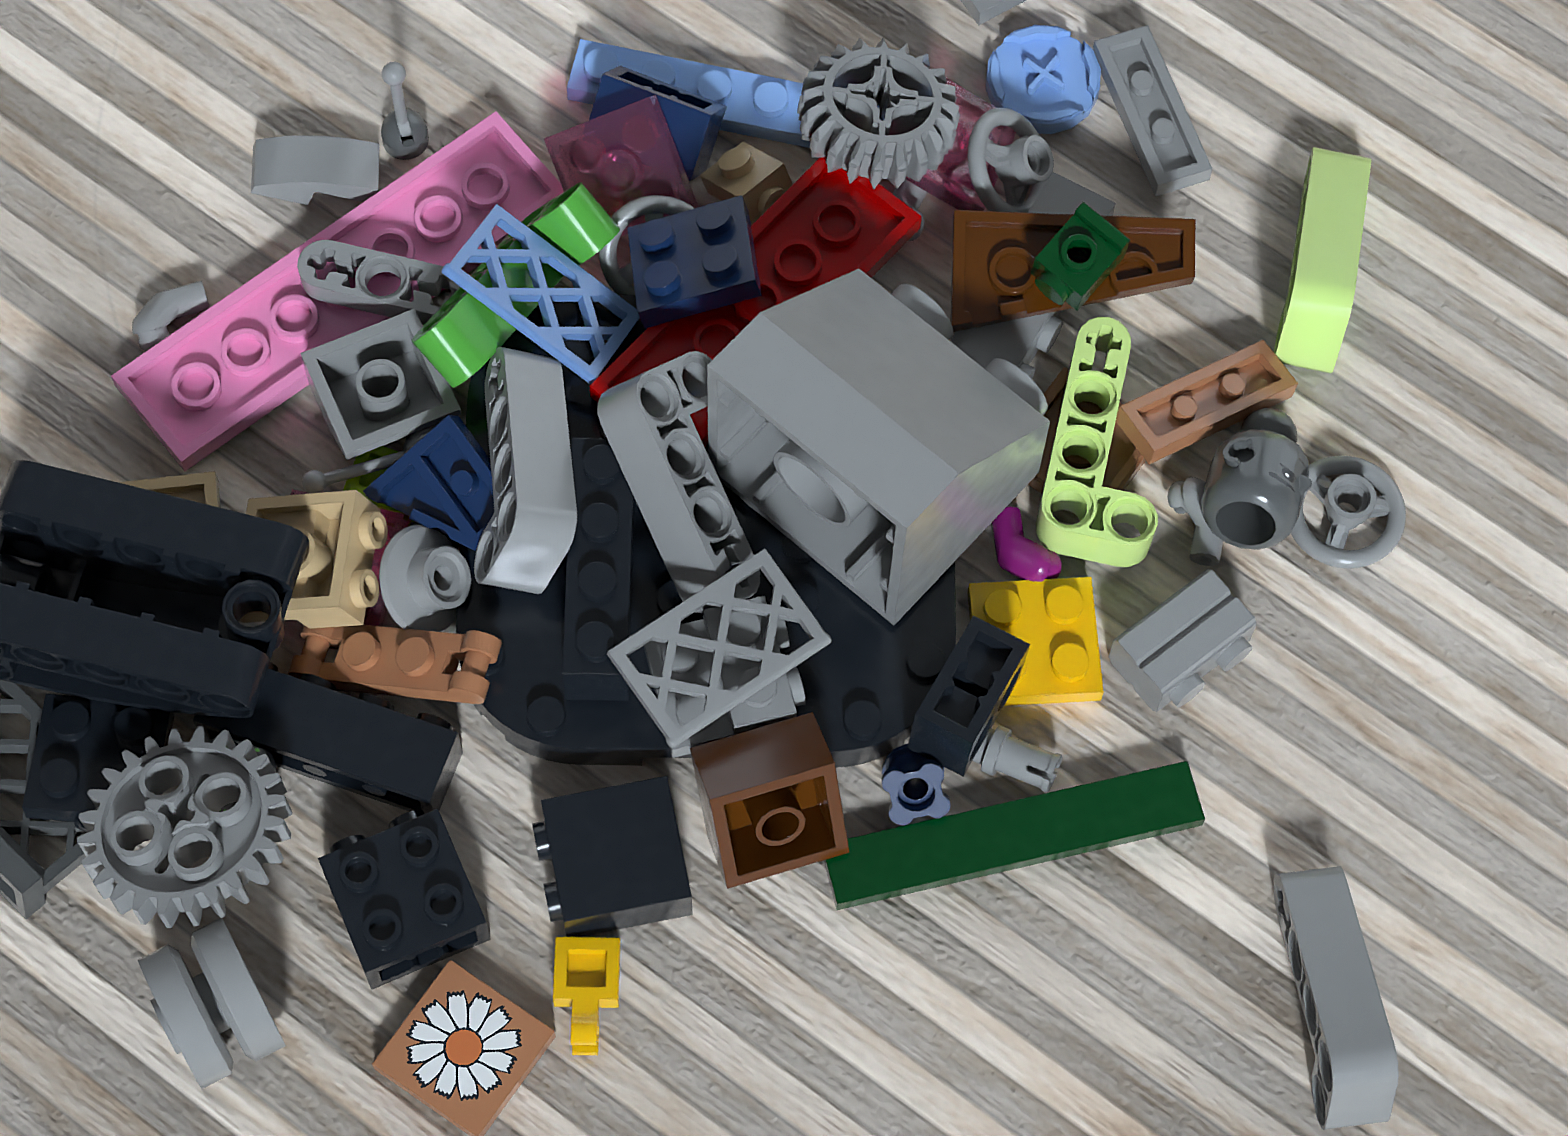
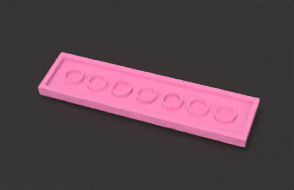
[111,111,566,471]

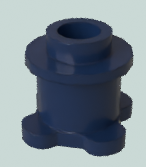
[881,743,951,825]

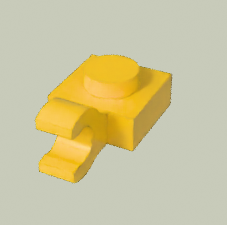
[553,937,621,1056]

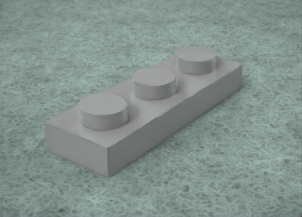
[1093,25,1212,197]

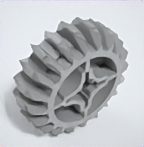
[797,37,960,190]

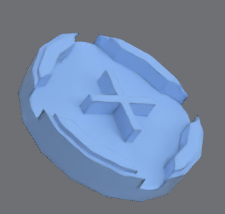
[986,25,1101,134]

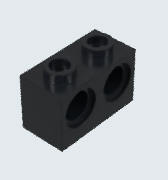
[907,615,1030,777]

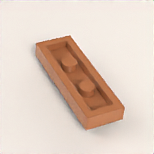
[1116,340,1298,465]

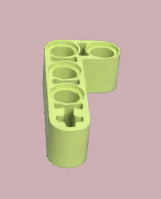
[1273,147,1371,374]
[1036,317,1158,567]

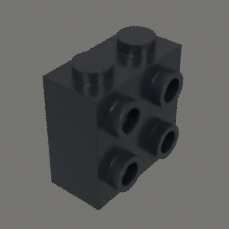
[532,776,693,937]
[318,809,491,990]

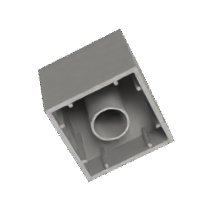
[707,269,1050,625]

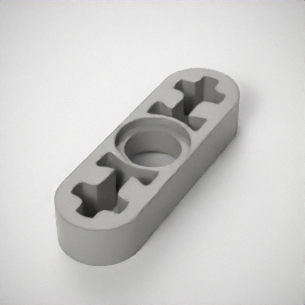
[297,240,460,325]

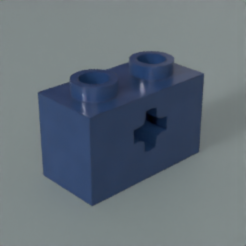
[583,66,727,184]

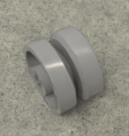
[138,918,286,1089]

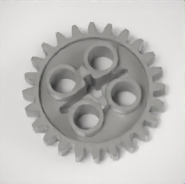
[77,726,292,928]

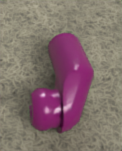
[992,506,1062,582]

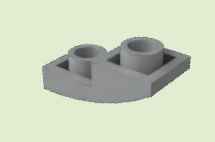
[251,136,379,205]

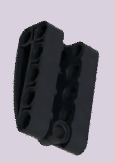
[0,460,309,718]

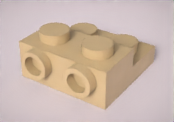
[240,490,388,628]

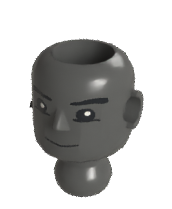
[1201,408,1312,550]

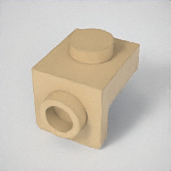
[700,142,793,225]

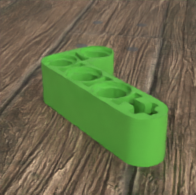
[412,182,620,388]

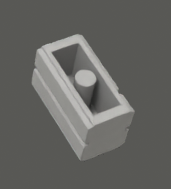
[1109,569,1257,712]

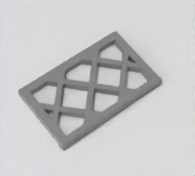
[607,549,832,748]

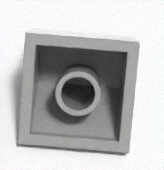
[300,309,461,460]

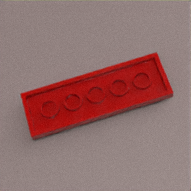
[590,157,922,447]

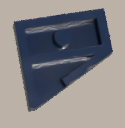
[363,415,495,551]

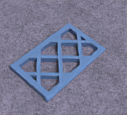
[441,204,640,385]

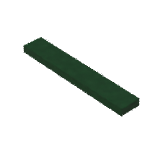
[824,761,1205,910]

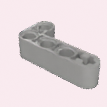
[474,347,577,594]
[597,351,760,614]
[1274,866,1399,1130]

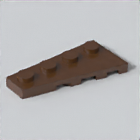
[950,210,1196,332]

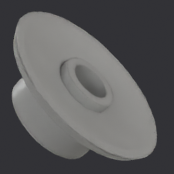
[379,525,471,632]

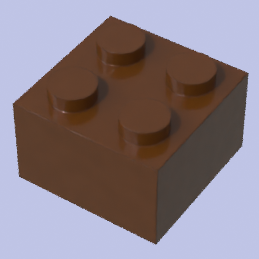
[690,712,849,889]

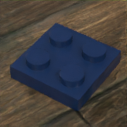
[627,195,762,329]

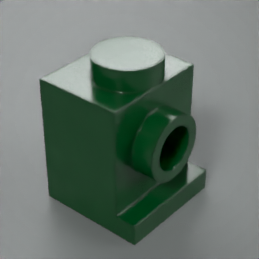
[1031,202,1130,311]

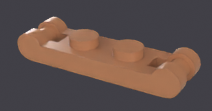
[288,625,502,704]

